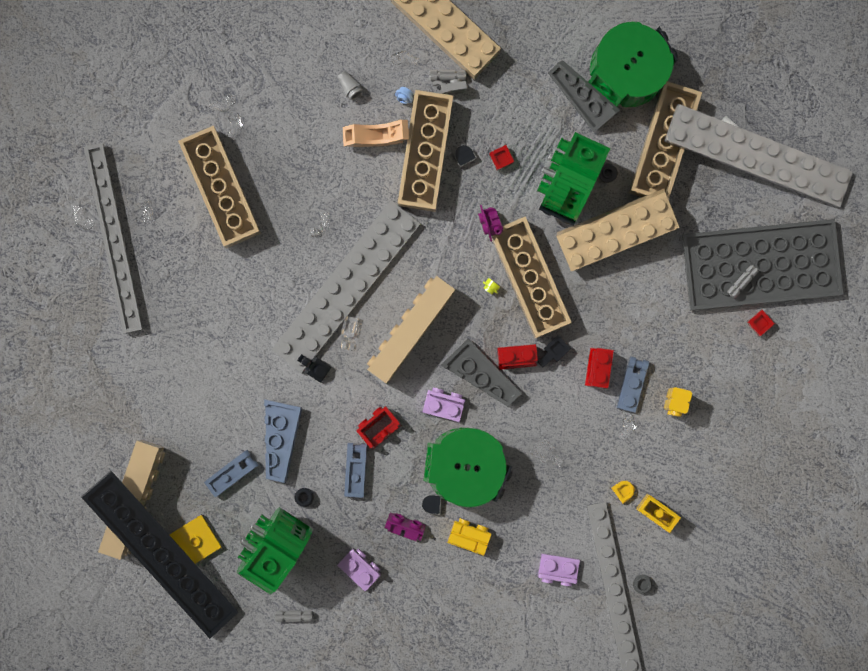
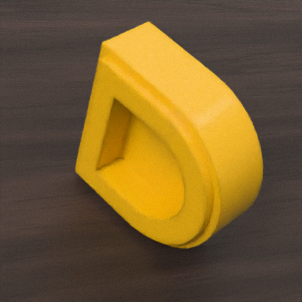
[611,481,634,504]

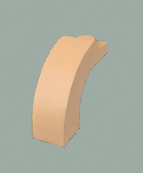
[343,120,409,147]

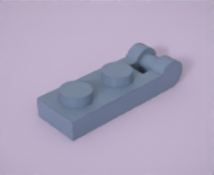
[616,356,649,413]
[344,443,367,498]
[204,450,259,497]

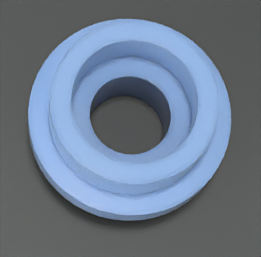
[395,87,414,104]

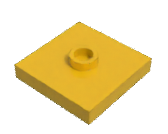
[170,514,222,564]

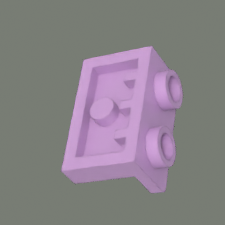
[422,387,465,422]
[337,548,381,591]
[538,553,580,586]

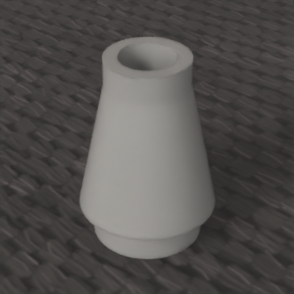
[337,71,363,100]

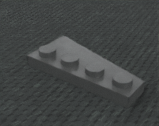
[548,60,620,132]
[441,338,522,407]

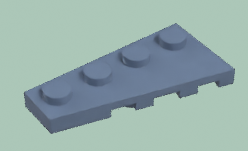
[264,399,302,483]

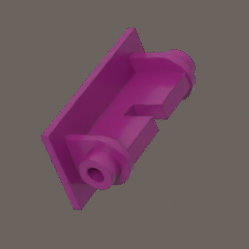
[478,205,503,242]
[384,512,426,541]

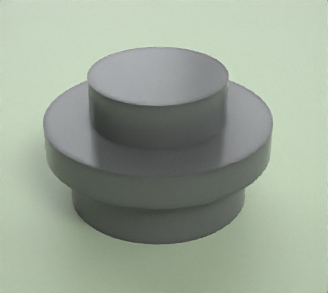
[633,574,652,594]

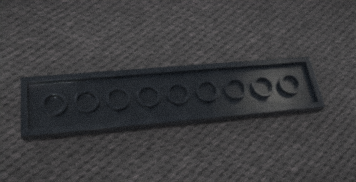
[81,470,239,639]

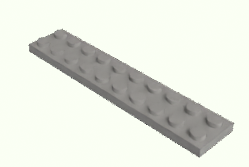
[665,104,853,208]
[272,201,421,373]

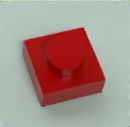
[489,145,514,171]
[747,310,775,337]

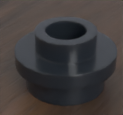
[599,163,618,183]
[295,488,314,507]

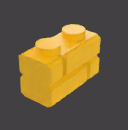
[664,387,692,417]
[636,494,681,533]
[447,518,491,555]

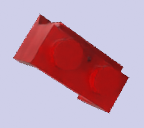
[497,344,538,370]
[585,348,614,389]
[356,406,402,450]

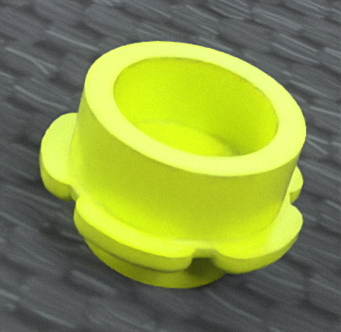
[483,278,500,295]

